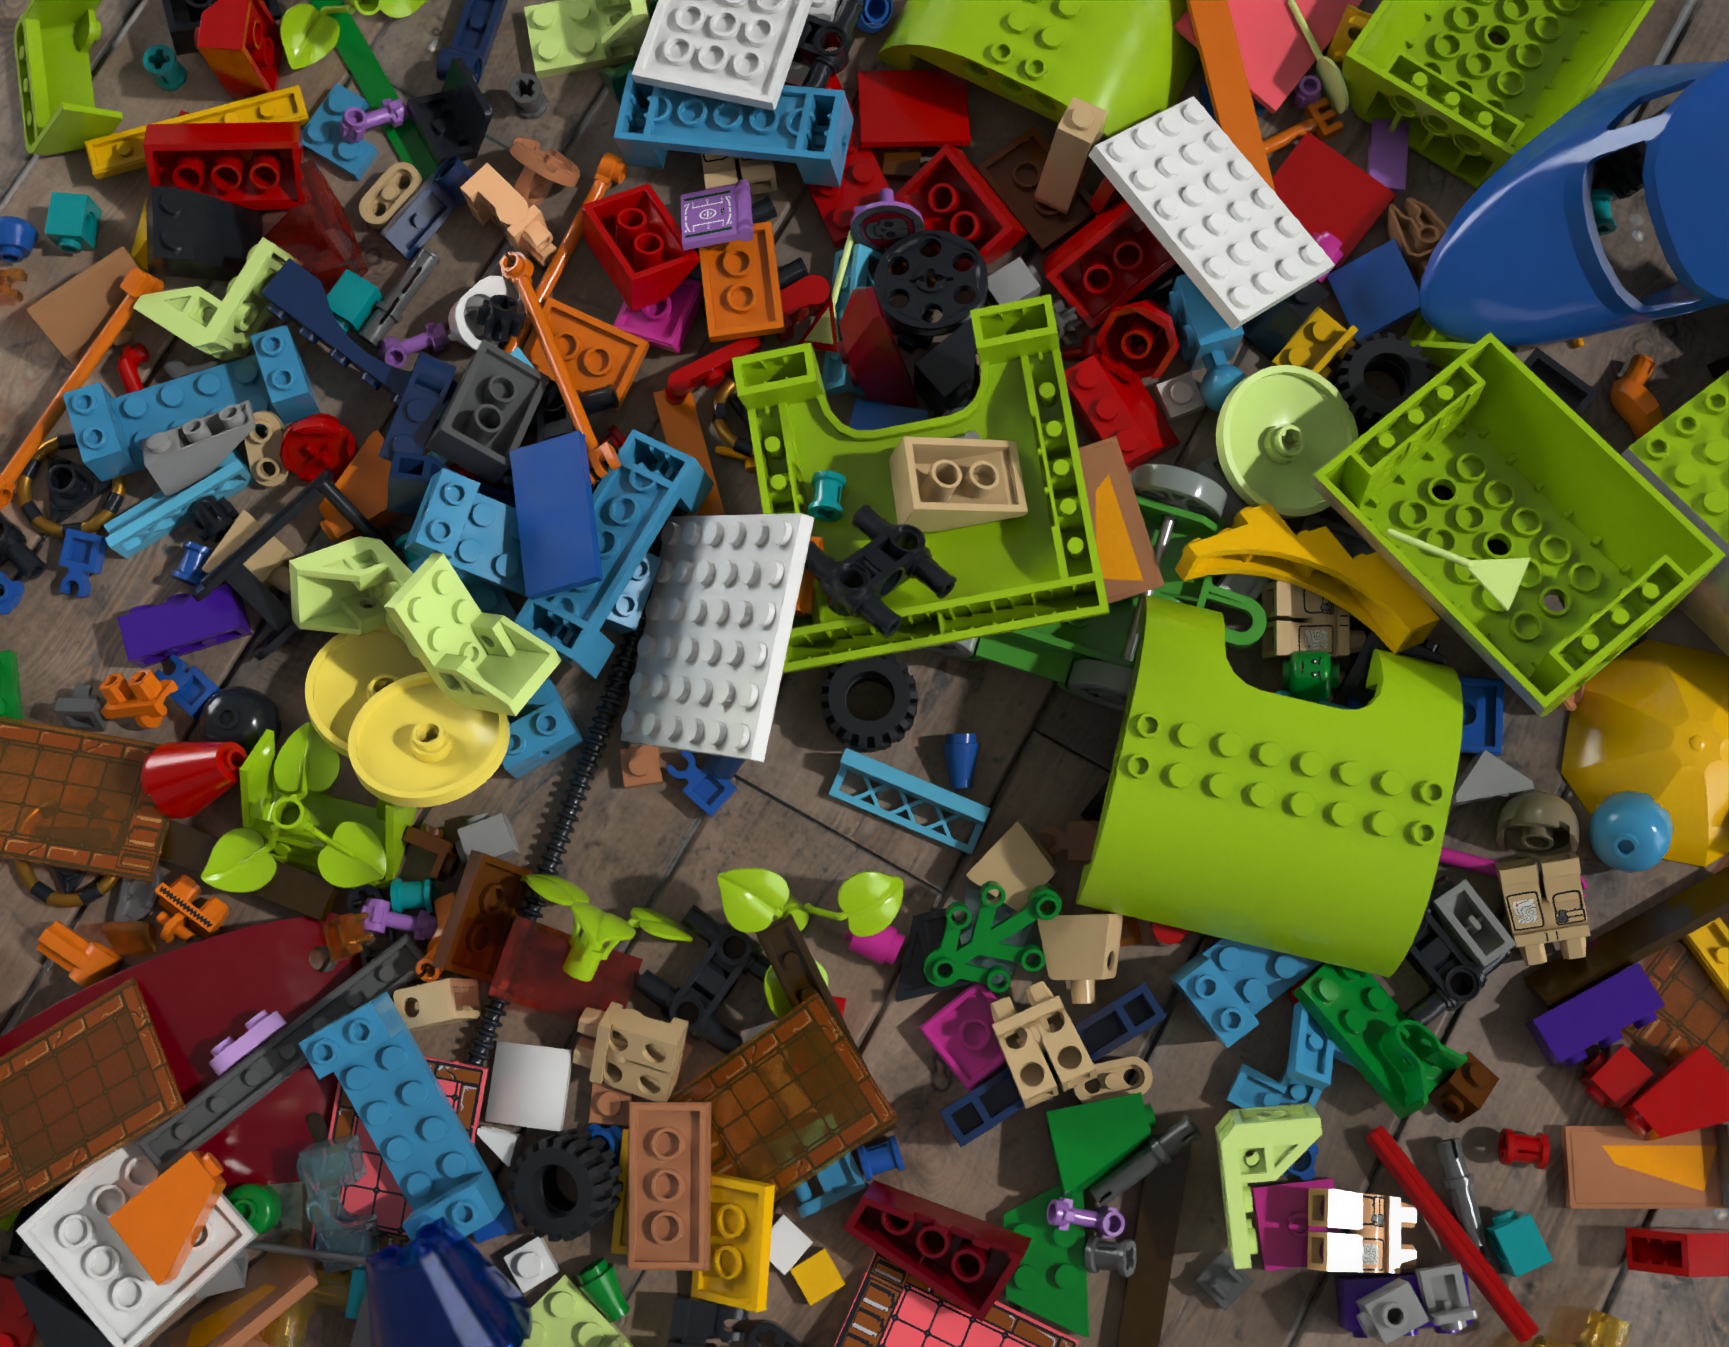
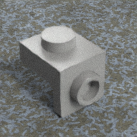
[1415,1262,1478,1331]

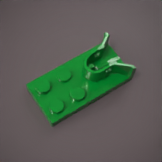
[1292,962,1468,1120]

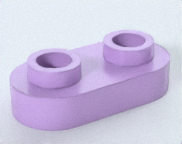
[208,1009,287,1076]

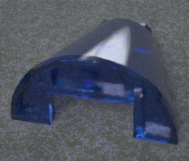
[365,1216,533,1347]

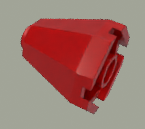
[1095,299,1179,383]

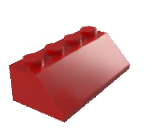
[143,122,307,210]

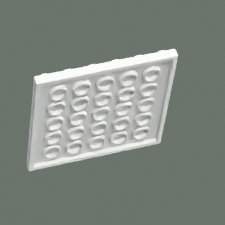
[620,513,814,762]

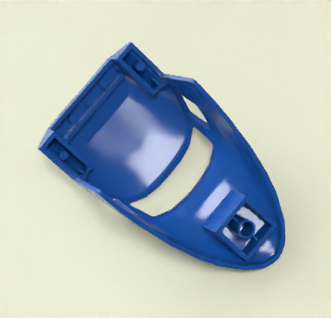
[1419,58,1729,347]

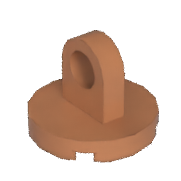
[509,136,581,208]

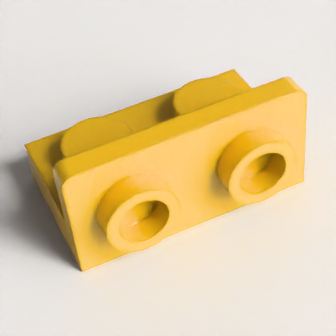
[1270,309,1359,379]

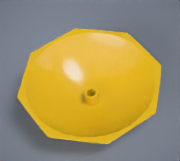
[1560,639,1729,868]

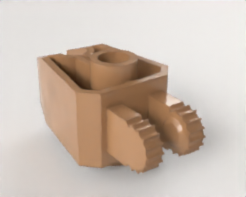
[1386,197,1448,281]

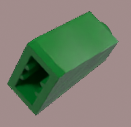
[1045,1092,1156,1199]

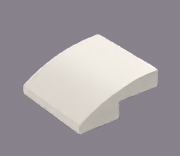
[485,1041,574,1131]

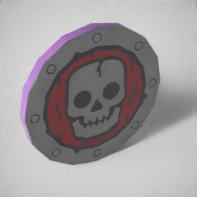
[850,188,924,253]

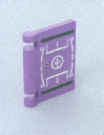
[681,180,754,250]

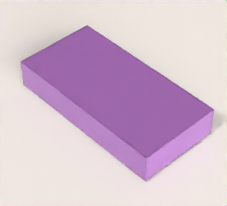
[1367,118,1409,195]

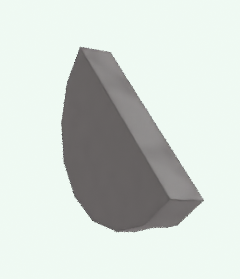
[113,862,164,925]

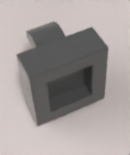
[54,685,108,731]
[1193,1250,1253,1311]

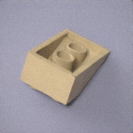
[889,436,1028,532]

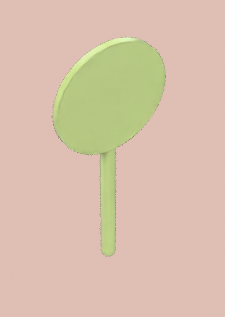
[1288,0,1349,114]

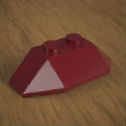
[837,286,919,408]

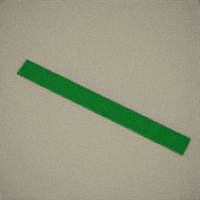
[310,0,438,183]

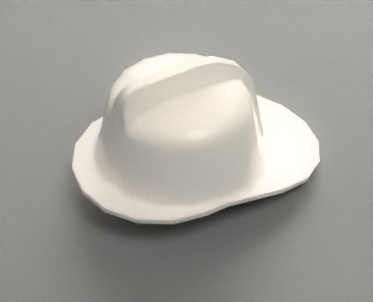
[448,276,523,350]

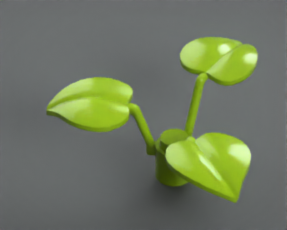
[279,0,428,69]
[201,722,387,893]
[717,867,904,1021]
[520,874,693,982]

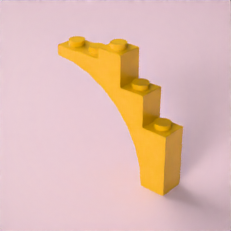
[1175,502,1440,654]

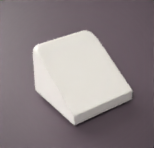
[477,1125,524,1167]
[770,1214,813,1275]

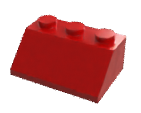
[194,0,283,101]
[894,144,1028,272]
[582,183,700,312]
[1042,197,1177,330]
[1064,353,1180,473]

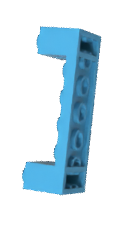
[613,70,854,187]
[62,324,321,482]
[514,429,714,679]
[404,468,662,635]
[406,557,585,779]
[1168,938,1322,1048]
[299,991,507,1261]

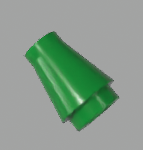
[576,1257,630,1323]

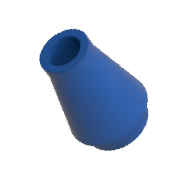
[942,734,981,788]

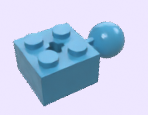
[1164,274,1246,413]

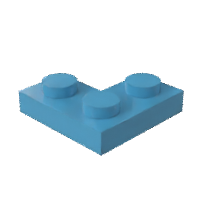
[301,83,379,181]
[1286,1001,1355,1090]
[1224,1062,1334,1108]

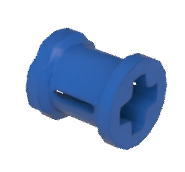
[170,541,214,587]
[857,1135,905,1181]

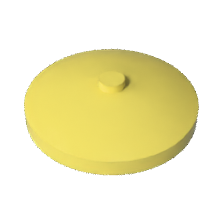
[305,626,428,758]
[348,672,510,808]

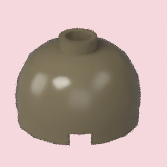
[1496,789,1579,862]

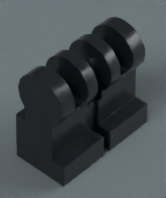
[667,1293,749,1347]

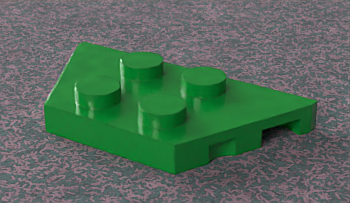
[1002,1183,1089,1337]

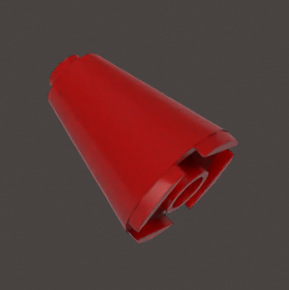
[141,742,248,819]

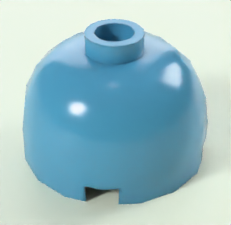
[1588,791,1673,873]

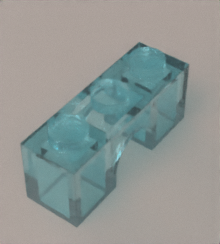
[297,1134,384,1274]

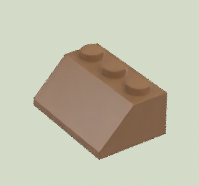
[26,246,156,367]

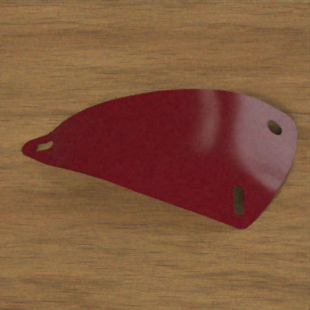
[0,913,363,1187]

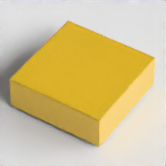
[790,1248,846,1306]

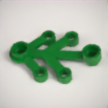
[923,881,1062,993]

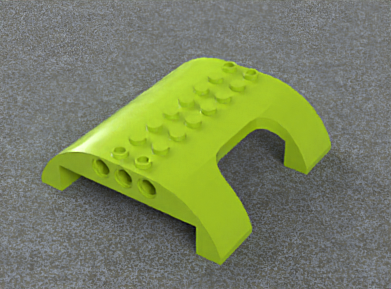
[877,0,1200,142]
[732,294,1110,674]
[1075,594,1463,978]

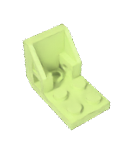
[524,0,651,79]
[133,237,304,362]
[289,536,418,657]
[384,552,562,716]
[1215,1102,1322,1269]
[505,1273,634,1347]

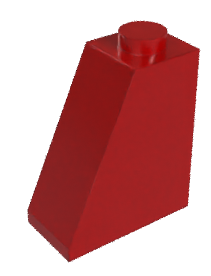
[1619,1045,1729,1141]
[1625,1227,1729,1277]

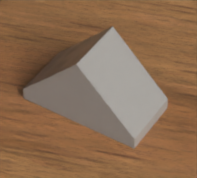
[1450,750,1534,807]
[1432,879,1517,968]

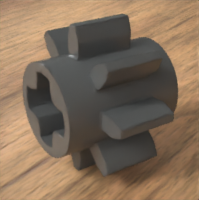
[1053,299,1083,347]

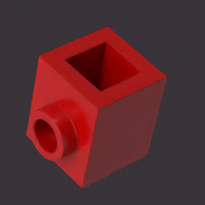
[1578,1044,1654,1108]

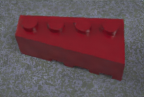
[843,1180,1032,1322]

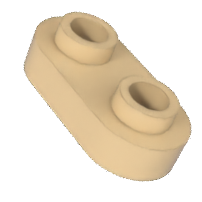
[359,162,423,230]
[244,410,291,487]
[1072,1056,1153,1104]

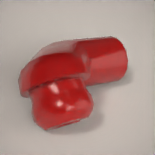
[116,343,150,394]

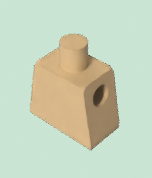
[202,510,297,597]
[966,818,1064,911]
[1038,914,1123,1004]
[393,978,483,1031]

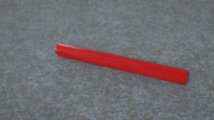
[1365,1125,1539,1343]

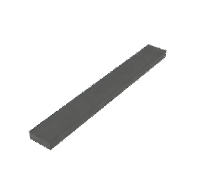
[136,934,427,1175]

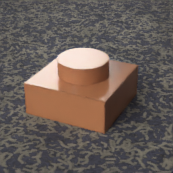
[619,745,664,789]
[589,1082,633,1126]

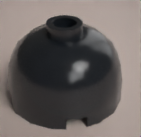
[199,686,281,756]

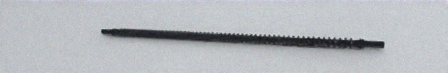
[462,507,688,1067]

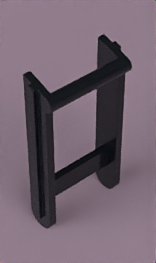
[191,468,394,661]

